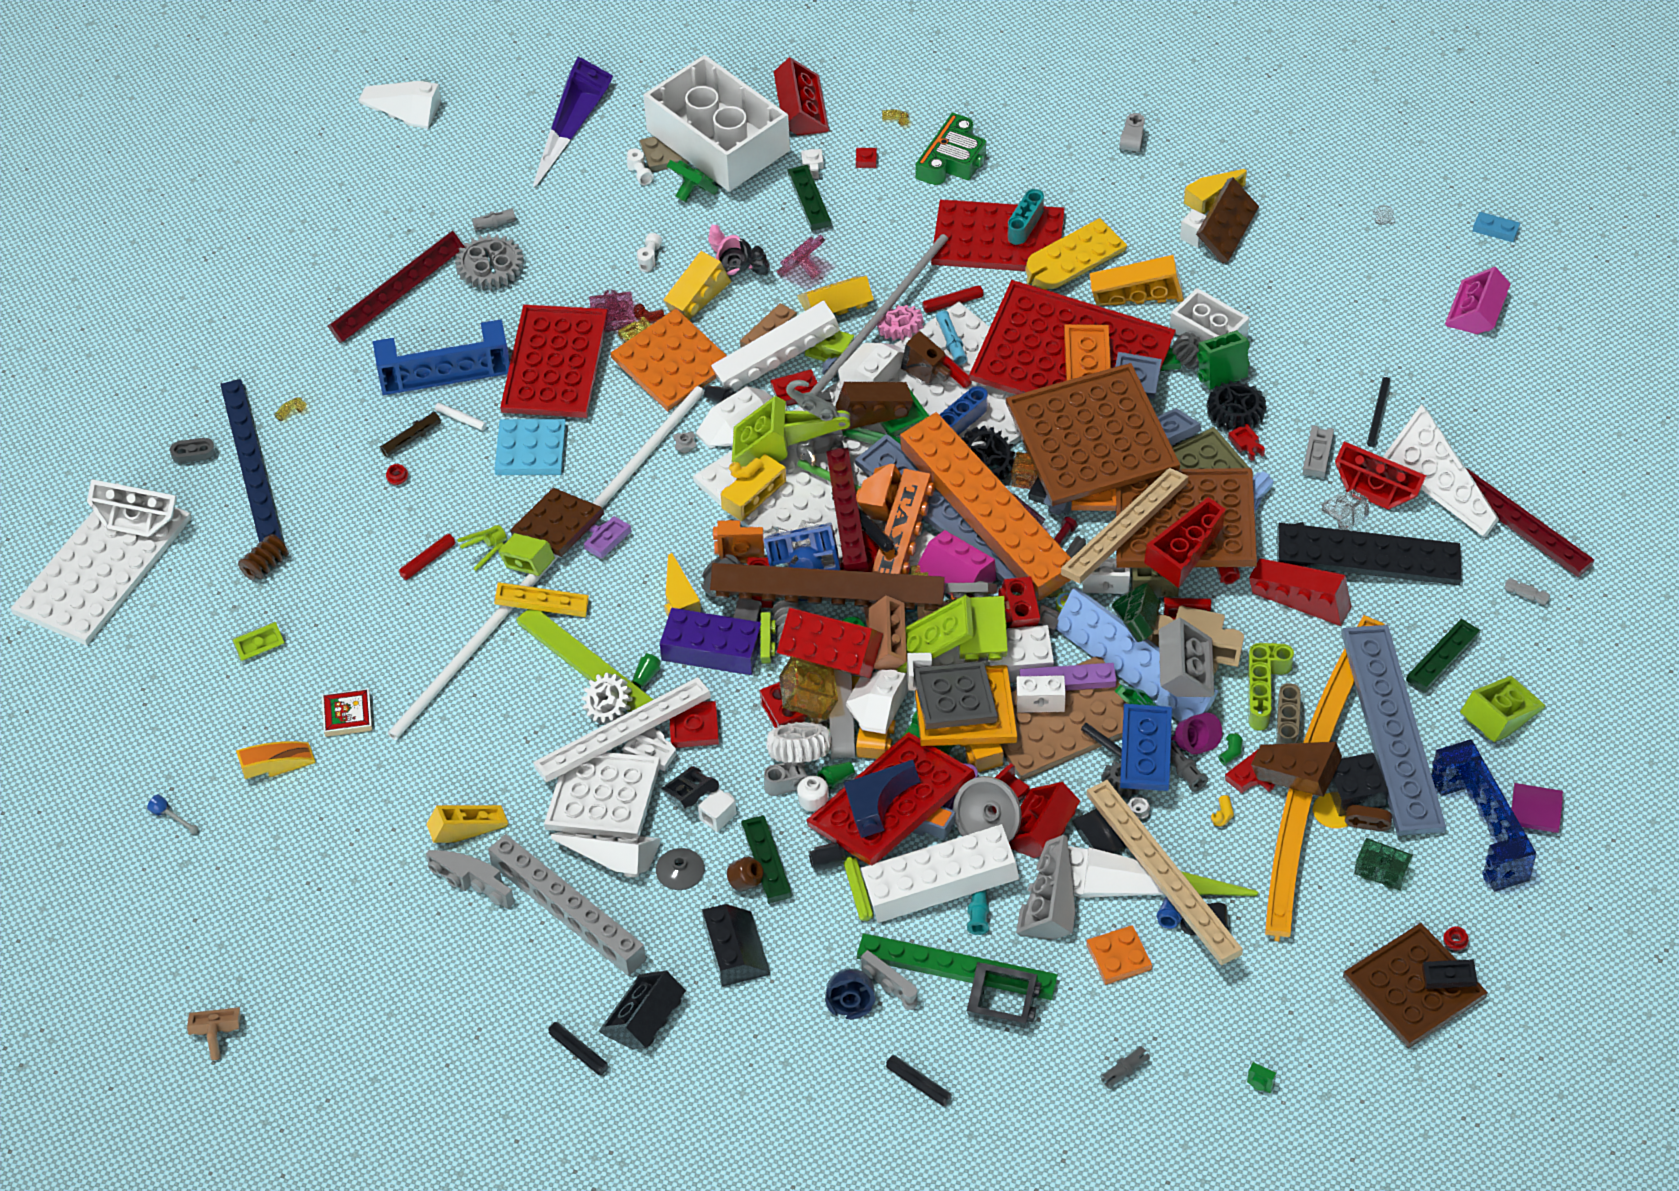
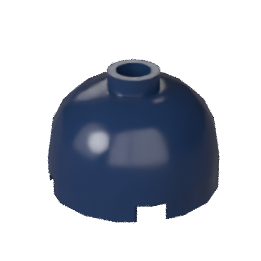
[825,968,876,1020]

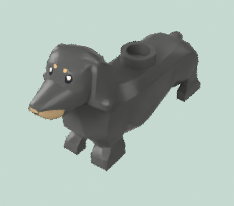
[796,390,844,466]

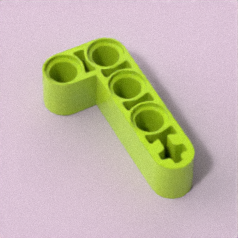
[1248,643,1294,731]

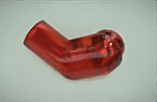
[633,303,665,324]

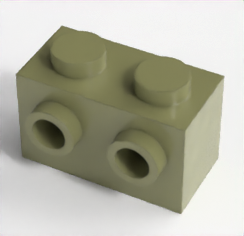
[1131,568,1179,598]

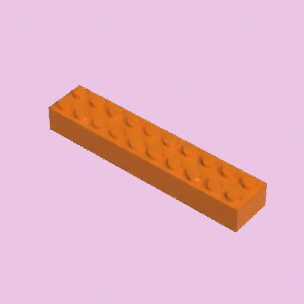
[900,412,1071,602]

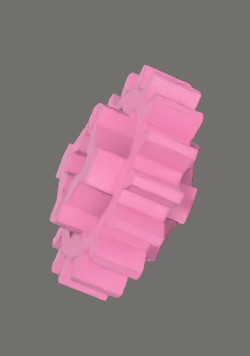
[877,305,924,341]

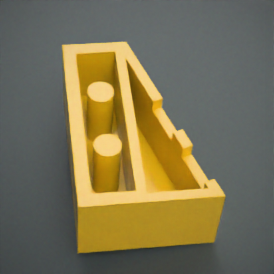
[663,251,731,320]

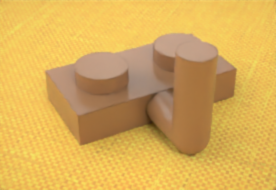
[187,1007,241,1060]

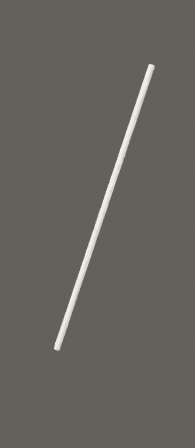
[388,386,704,740]

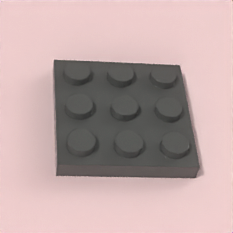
[913,661,997,730]

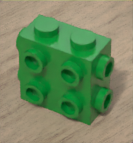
[1197,330,1250,390]

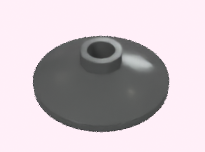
[656,848,705,890]

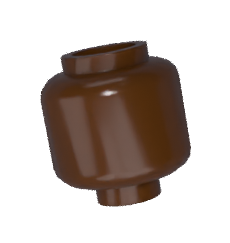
[727,856,763,892]

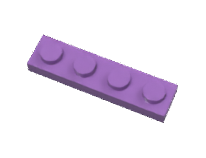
[1019,663,1116,690]

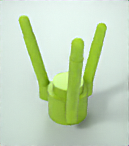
[457,525,507,571]

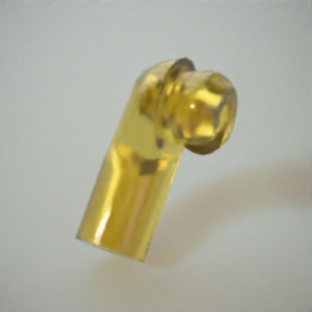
[882,109,910,125]
[274,397,307,421]

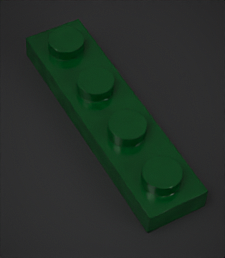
[788,165,831,231]
[1406,618,1481,693]
[741,815,792,904]

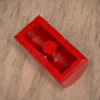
[1163,597,1211,620]

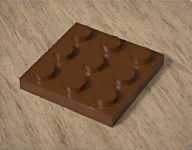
[510,487,605,557]

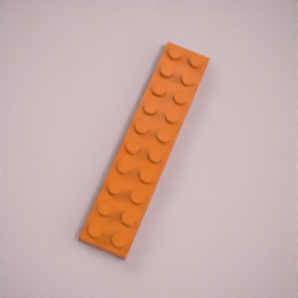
[1064,324,1116,511]

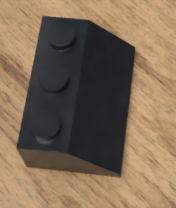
[702,904,770,987]
[599,970,686,1049]

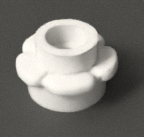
[1127,797,1150,819]

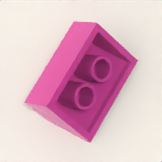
[1445,266,1511,334]
[914,530,996,599]

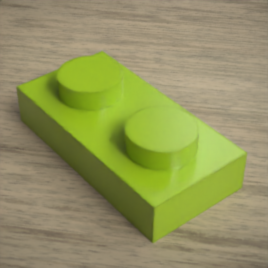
[760,612,776,664]
[232,621,284,661]

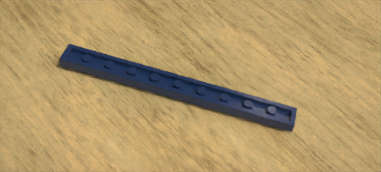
[220,379,282,542]

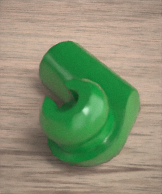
[1218,733,1243,765]

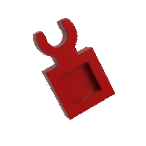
[1228,424,1265,461]

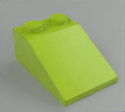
[1460,675,1546,742]

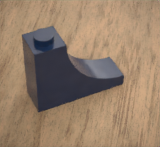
[844,760,921,838]

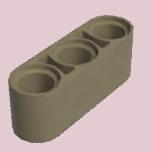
[1276,683,1301,744]

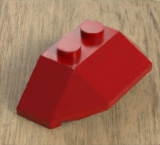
[1335,441,1427,510]

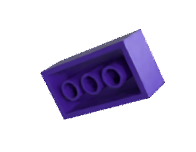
[659,608,761,676]

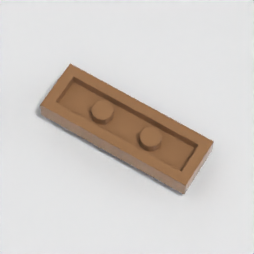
[740,303,797,347]

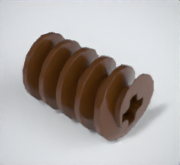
[238,534,289,581]

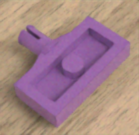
[584,516,632,559]

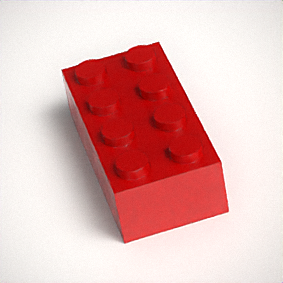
[776,608,883,679]

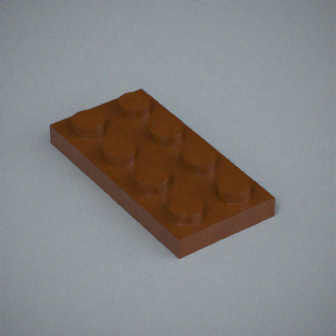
[1196,177,1259,264]

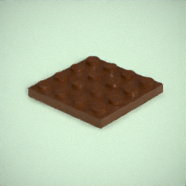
[1343,922,1488,1048]

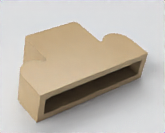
[1147,606,1244,667]

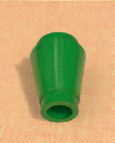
[631,653,661,689]
[817,761,855,789]

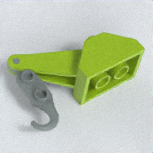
[731,380,850,467]

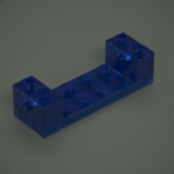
[1431,739,1537,892]

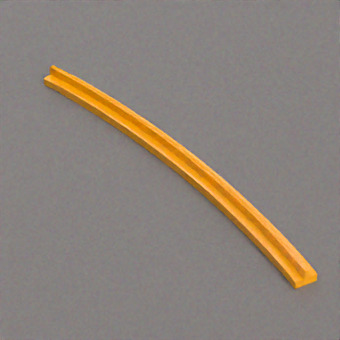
[1265,615,1385,942]

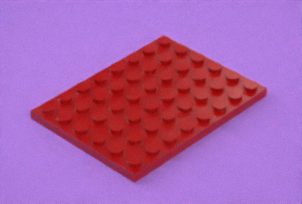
[969,280,1176,399]

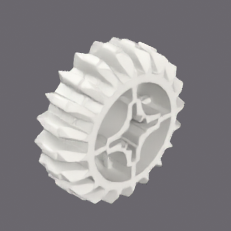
[766,721,831,764]

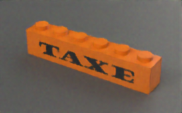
[872,468,935,574]

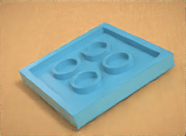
[494,419,566,475]

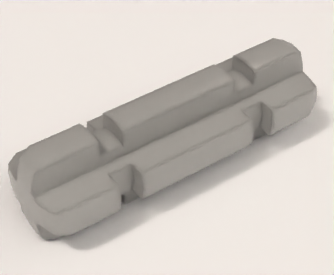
[1504,578,1550,605]

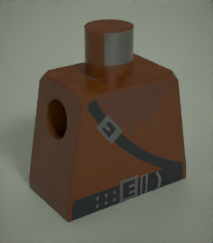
[901,331,952,383]

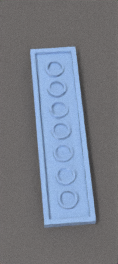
[1056,588,1219,722]

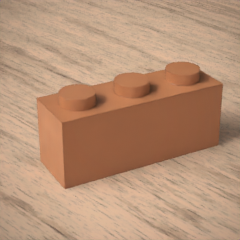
[869,595,907,670]

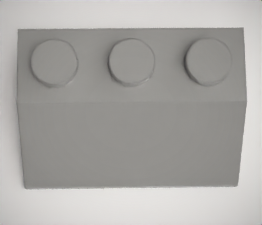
[1159,617,1214,697]

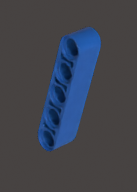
[939,386,988,436]

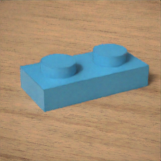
[1473,212,1520,243]

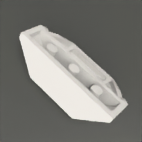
[838,343,904,389]
[696,386,773,448]
[87,479,177,537]
[846,670,909,734]

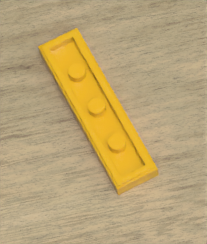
[494,582,589,617]

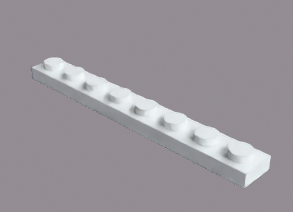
[533,677,711,783]

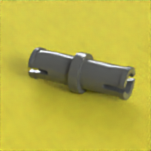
[1100,1046,1150,1089]

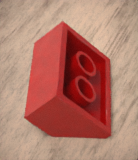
[1009,781,1080,858]

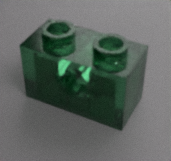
[1354,838,1413,891]

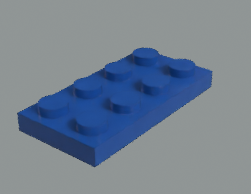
[1120,704,1172,791]

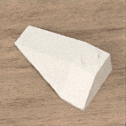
[359,81,442,129]
[551,832,660,877]

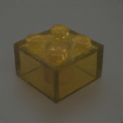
[779,656,838,720]

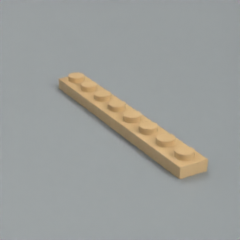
[1061,468,1188,584]

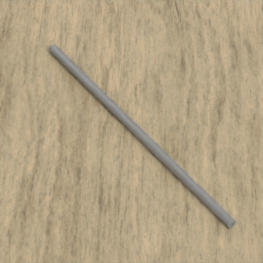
[810,234,948,395]

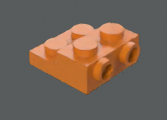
[713,520,765,563]

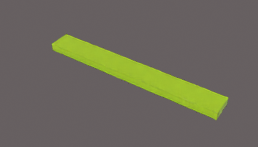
[516,609,654,712]

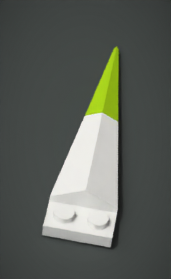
[1068,846,1259,898]

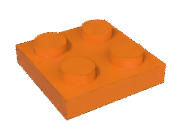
[1086,925,1152,985]

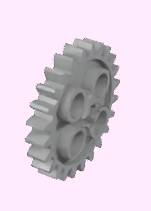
[455,234,524,290]

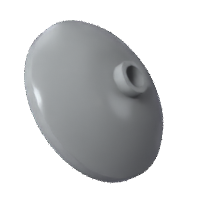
[953,776,1022,842]

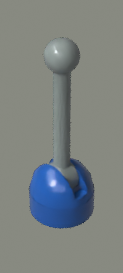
[147,794,199,834]

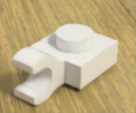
[801,149,824,179]

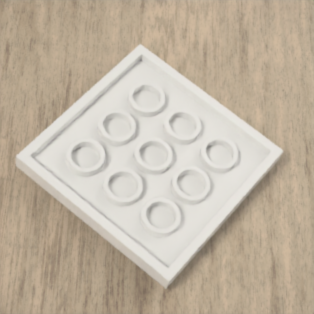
[544,752,661,839]

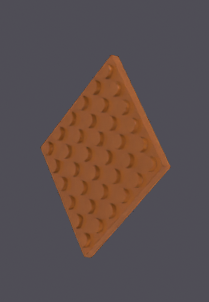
[1006,363,1180,506]
[1116,468,1257,568]

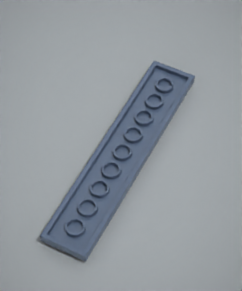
[855,434,1018,594]
[1341,625,1446,836]

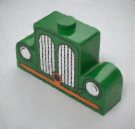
[915,112,986,185]

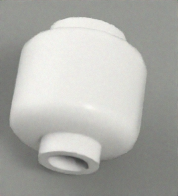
[797,776,829,812]

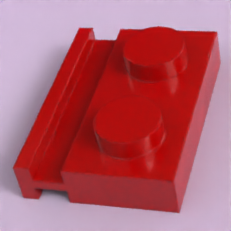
[770,369,818,406]

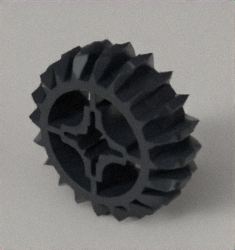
[1206,380,1267,432]
[961,425,1016,480]

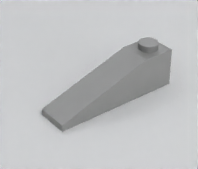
[1016,835,1075,940]

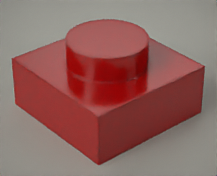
[855,148,877,168]

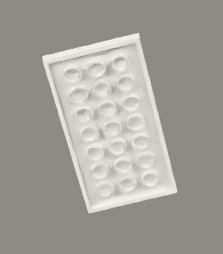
[11,483,192,646]

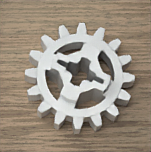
[581,673,633,724]

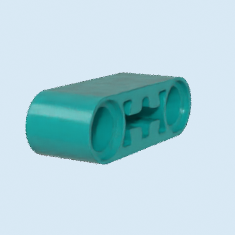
[1008,189,1044,245]

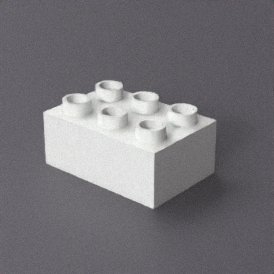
[643,55,790,192]

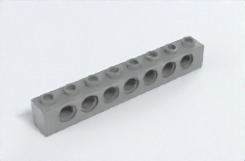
[488,834,646,976]

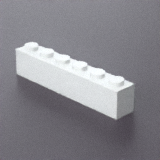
[711,301,840,391]

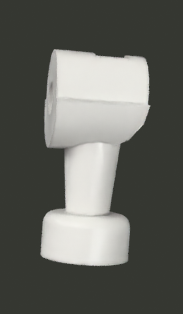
[627,148,654,185]
[637,233,663,272]

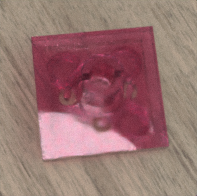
[776,234,826,280]
[589,289,636,332]

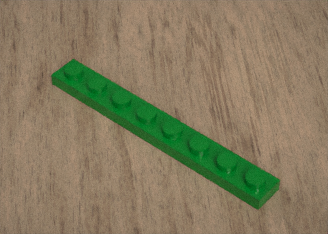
[857,933,1058,1000]

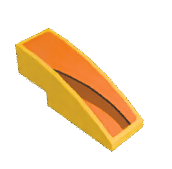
[236,741,316,779]

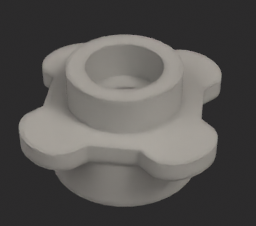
[673,432,696,453]

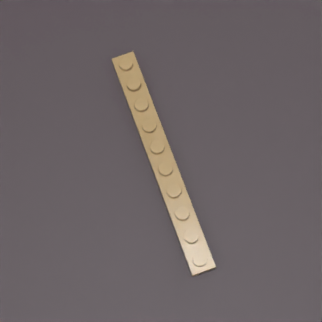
[1087,780,1243,965]

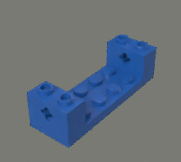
[372,319,510,396]

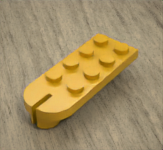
[1025,218,1127,290]

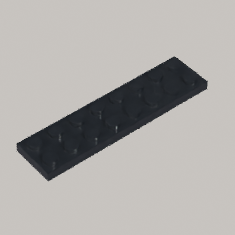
[1277,522,1462,585]

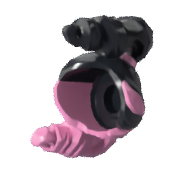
[708,224,770,275]

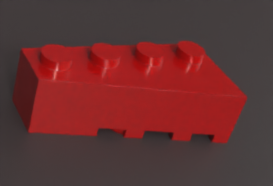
[1144,497,1226,588]
[1249,558,1352,626]

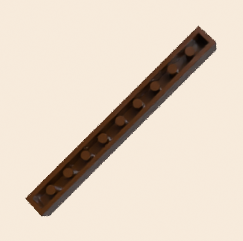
[710,563,945,611]

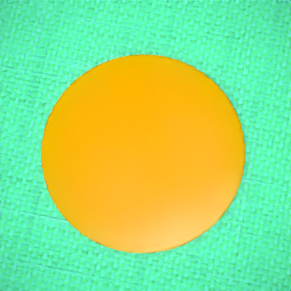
[1313,793,1349,829]

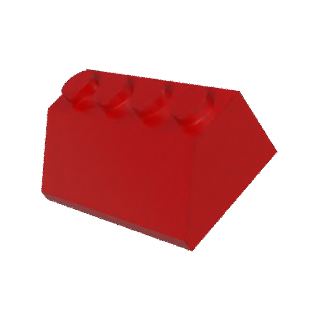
[773,57,829,136]

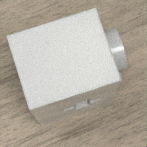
[1083,558,1130,594]
[1016,676,1065,713]

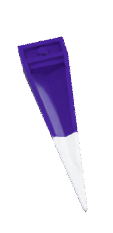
[533,56,613,188]

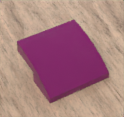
[1509,783,1563,833]

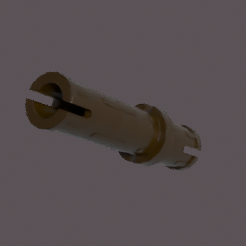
[380,411,441,458]

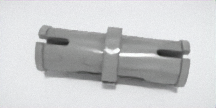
[472,208,516,231]

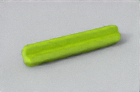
[843,857,873,922]

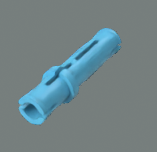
[936,310,967,365]

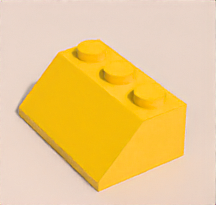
[797,275,874,316]

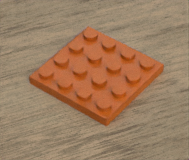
[611,308,727,412]

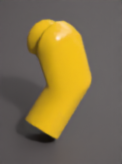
[729,458,763,478]
[1211,795,1234,827]

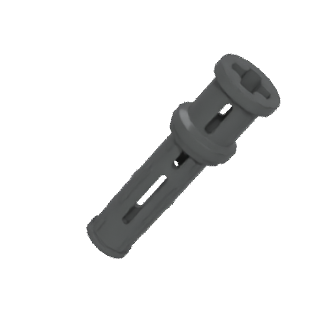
[1170,741,1208,792]

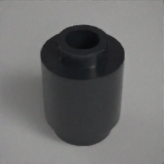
[808,842,846,871]

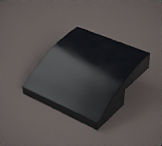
[1072,808,1127,853]

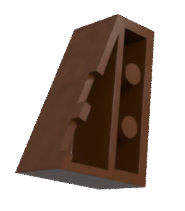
[835,382,913,431]
[1251,742,1342,797]

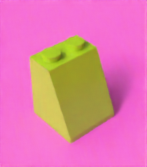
[956,596,1008,662]

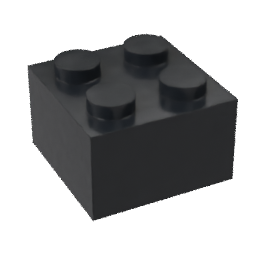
[1328,752,1388,816]

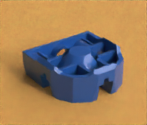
[763,522,842,601]

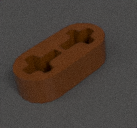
[1345,805,1392,832]

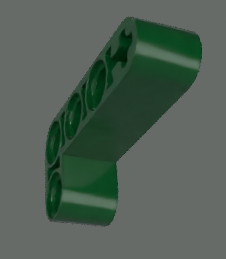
[1111,583,1161,642]

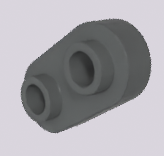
[170,438,215,463]

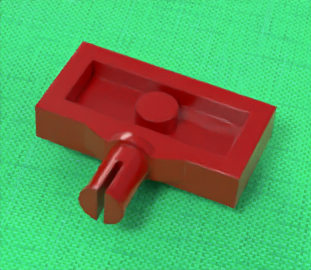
[1225,749,1275,793]

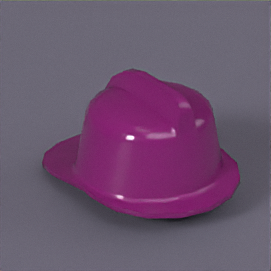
[1171,713,1222,754]

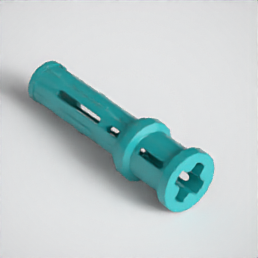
[967,889,989,935]

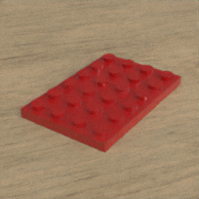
[931,199,1065,271]
[500,304,608,418]
[806,732,976,866]

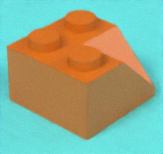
[856,464,902,522]

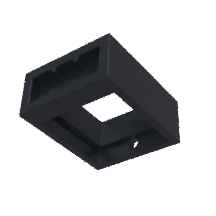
[967,962,1042,1029]

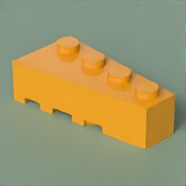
[1090,255,1184,306]

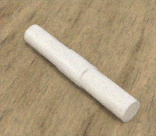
[435,403,487,431]

